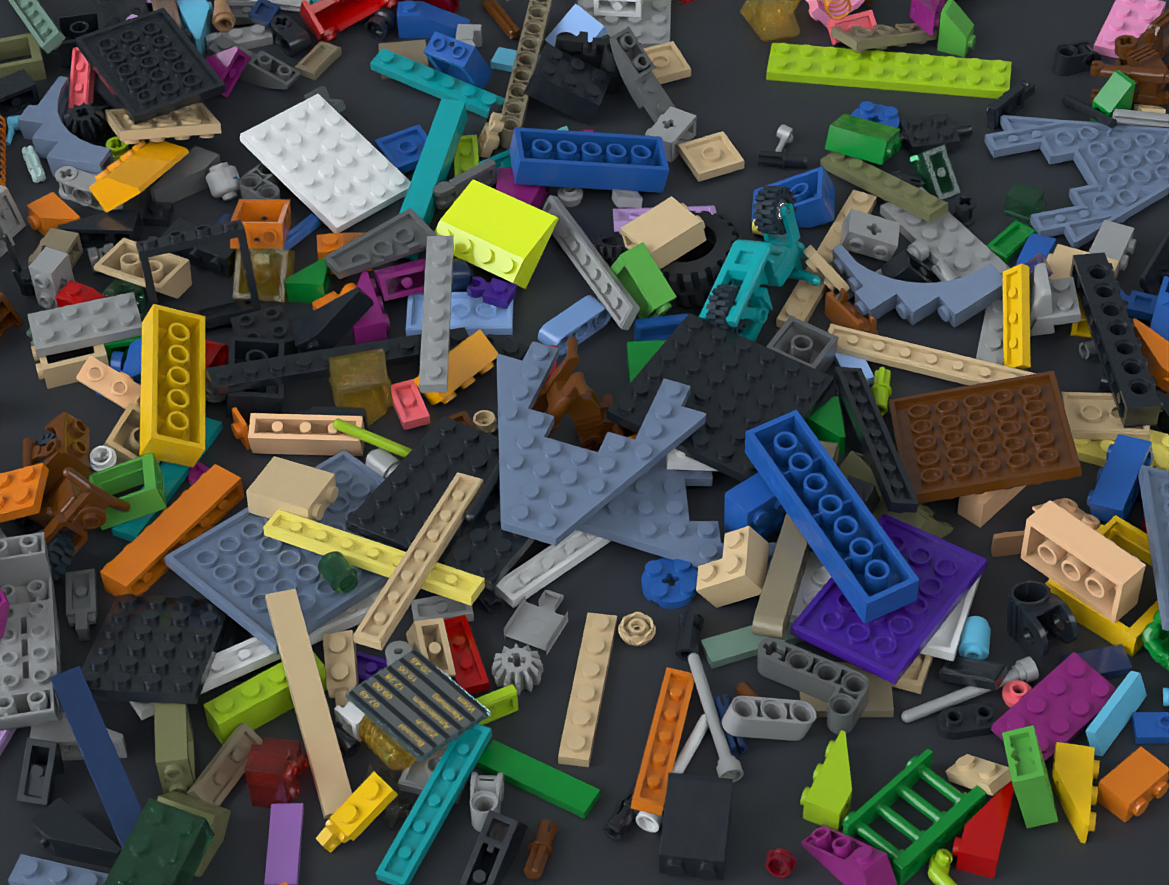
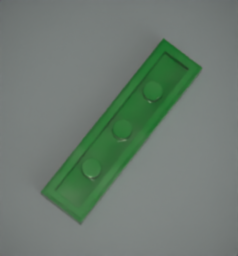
[477,740,601,819]

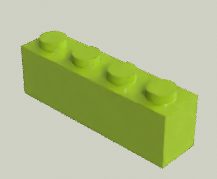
[204,652,327,745]

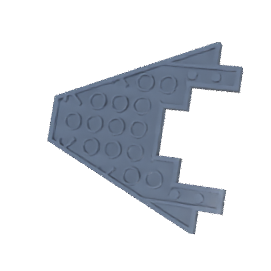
[985,115,1169,249]

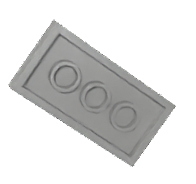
[27,292,142,358]

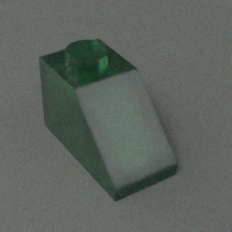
[910,145,961,200]

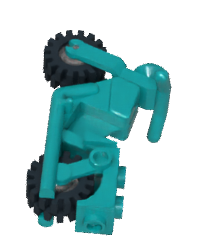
[699,185,821,342]

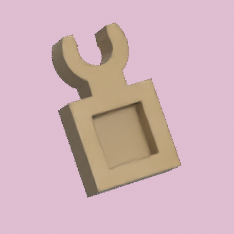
[477,112,504,158]

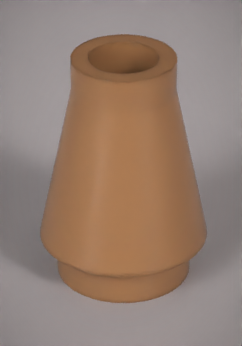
[212,0,236,32]

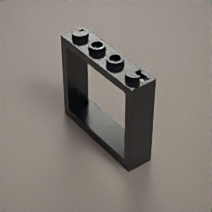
[136,219,261,329]

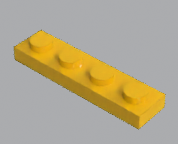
[1003,264,1031,370]

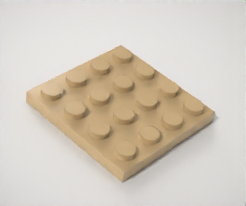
[105,103,221,144]

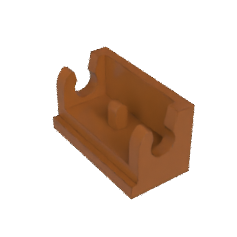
[825,288,878,335]

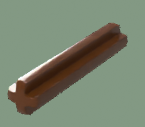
[481,0,521,40]

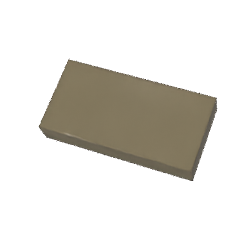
[295,41,342,80]

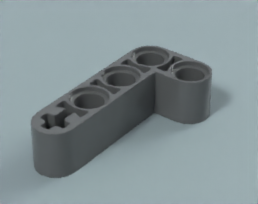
[239,163,286,218]
[757,638,869,734]

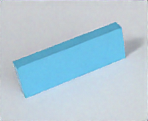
[1085,671,1147,756]

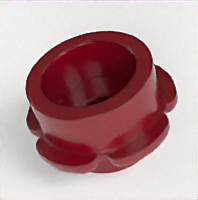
[765,848,797,878]

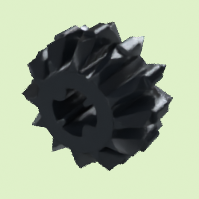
[63,102,106,142]

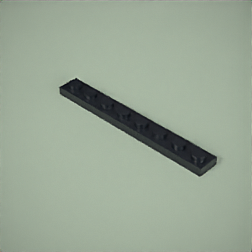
[833,367,919,513]

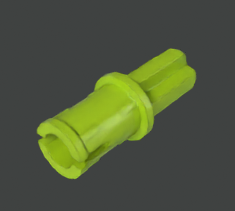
[870,367,892,416]

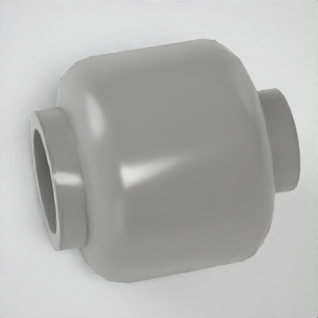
[206,162,240,201]

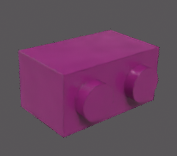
[374,259,426,301]

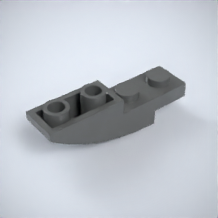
[609,27,675,123]
[207,35,301,89]

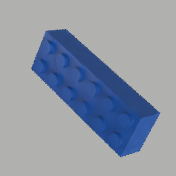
[509,127,669,193]

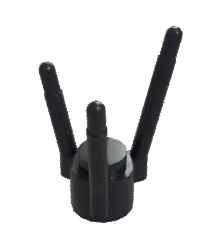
[3,234,46,296]

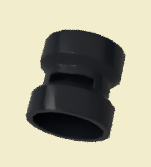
[365,8,397,40]

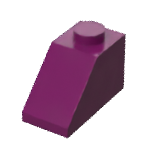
[205,46,251,98]

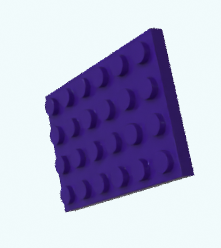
[790,514,987,685]

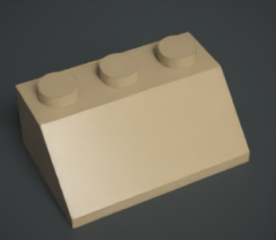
[94,238,192,299]

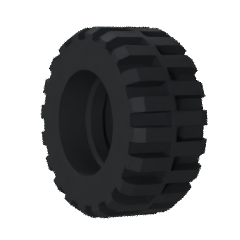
[660,211,740,308]

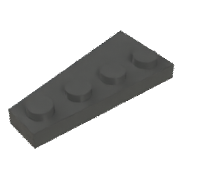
[324,208,437,279]

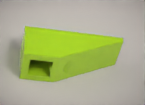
[800,730,852,831]

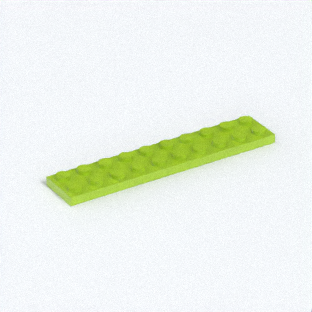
[766,43,1011,99]

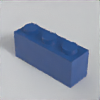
[1087,434,1154,522]

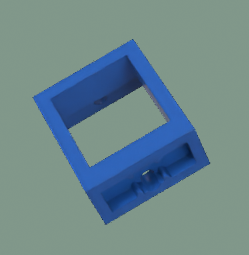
[424,32,493,90]

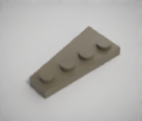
[831,23,938,52]

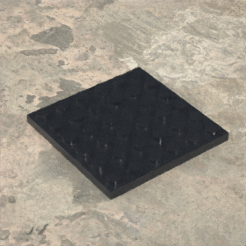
[606,313,834,482]
[346,416,535,591]

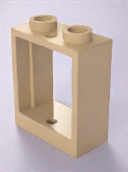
[31,344,110,389]

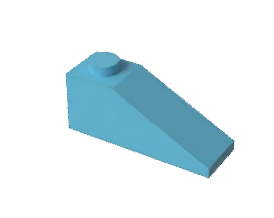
[176,0,214,56]

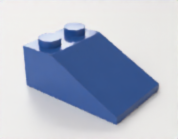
[751,166,836,228]

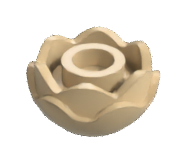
[618,612,656,646]

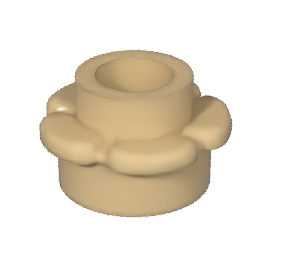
[472,410,498,434]

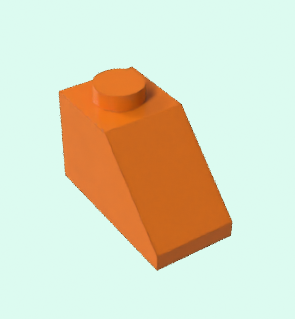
[27,192,80,236]

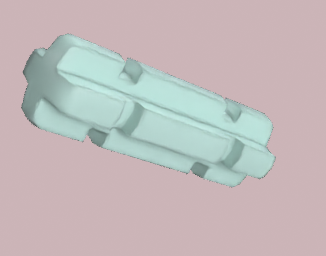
[22,145,46,183]

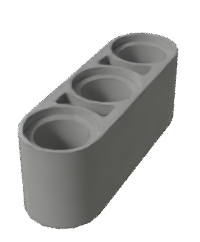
[722,696,816,741]

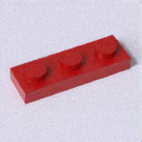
[444,615,490,695]

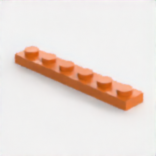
[631,667,695,816]

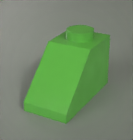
[937,0,976,57]

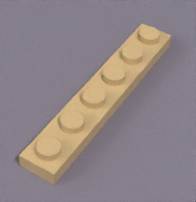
[558,613,617,767]

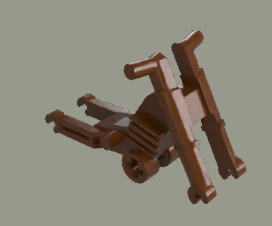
[1090,9,1169,106]
[532,338,638,452]

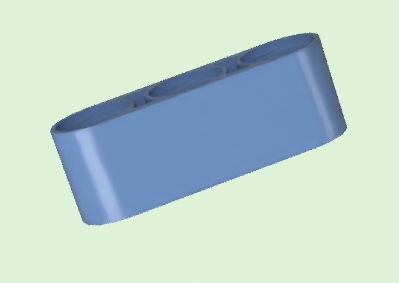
[538,295,611,355]

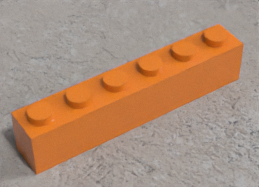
[100,464,245,597]

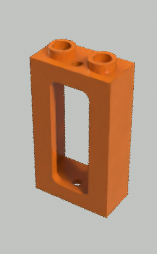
[230,199,291,249]

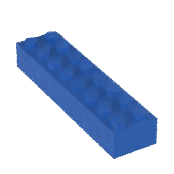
[745,410,920,624]

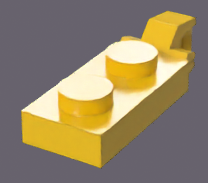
[316,772,398,853]

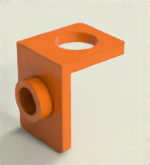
[231,407,251,451]

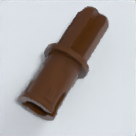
[523,819,559,879]

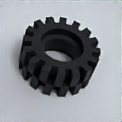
[591,234,628,267]

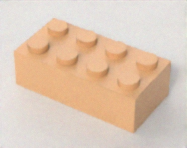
[1021,500,1146,623]

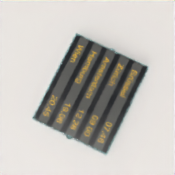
[346,649,490,763]

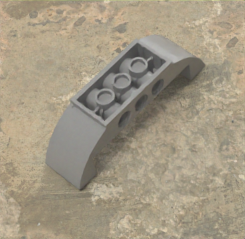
[0,532,63,731]

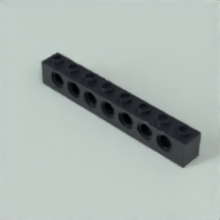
[1070,252,1163,428]

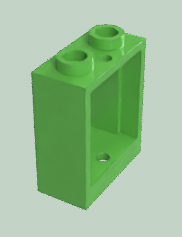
[611,242,676,319]
[89,453,167,530]
[1002,725,1059,828]

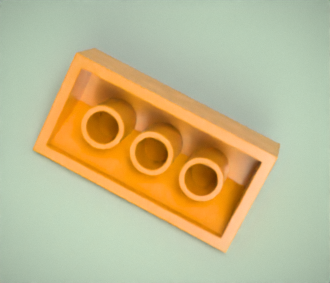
[88,139,189,213]

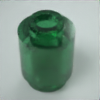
[318,551,358,594]

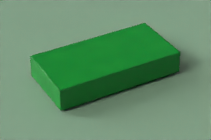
[986,220,1037,264]

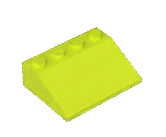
[435,180,559,289]

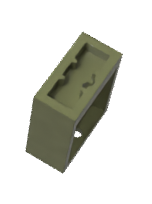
[0,33,47,81]
[154,703,196,796]

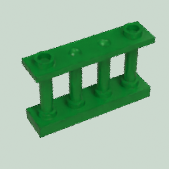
[842,749,987,885]

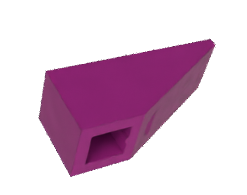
[909,0,946,36]
[350,270,390,344]
[801,825,897,885]

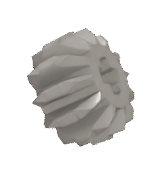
[491,643,543,695]

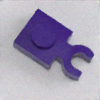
[467,277,517,309]

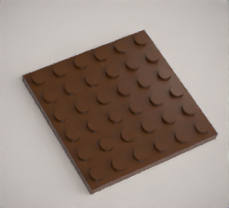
[888,371,1082,504]

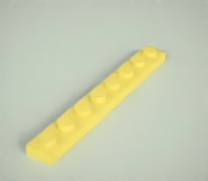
[263,509,485,606]

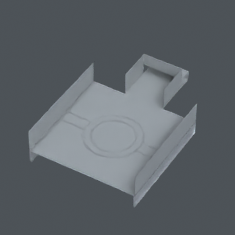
[504,590,568,655]

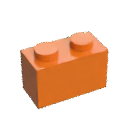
[1097,747,1169,823]

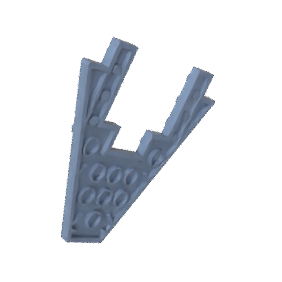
[497,341,706,546]
[576,456,777,573]

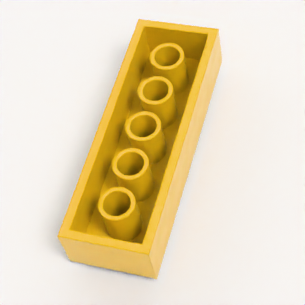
[140,304,205,468]

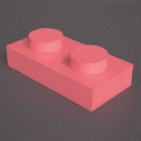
[826,10,877,46]
[388,379,430,430]

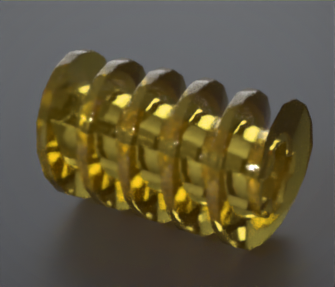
[358,714,418,770]

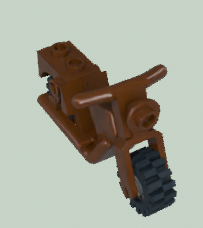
[22,412,131,581]

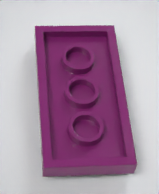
[991,652,1117,764]

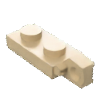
[323,630,359,708]

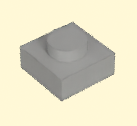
[611,189,643,209]

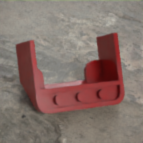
[300,0,398,43]

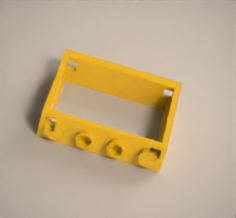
[1045,515,1159,656]

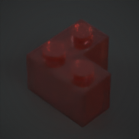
[245,737,307,809]

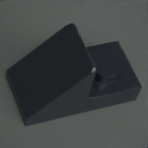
[17,738,64,805]

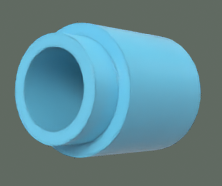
[958,616,991,660]

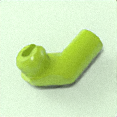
[928,849,957,885]

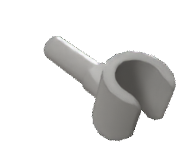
[775,124,793,152]

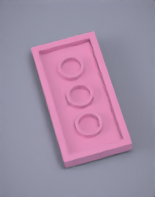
[1093,0,1166,58]

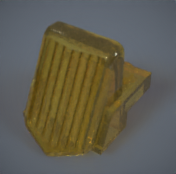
[740,0,801,42]
[329,348,393,425]

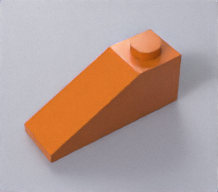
[1133,318,1169,392]

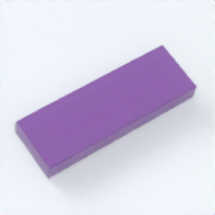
[264,803,304,885]

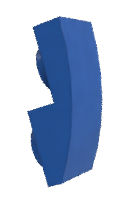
[1015,233,1057,276]

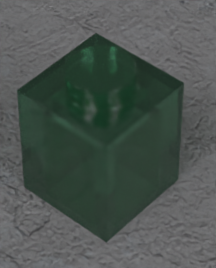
[1004,181,1046,224]

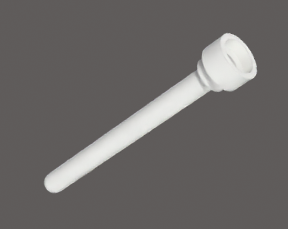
[636,714,709,832]

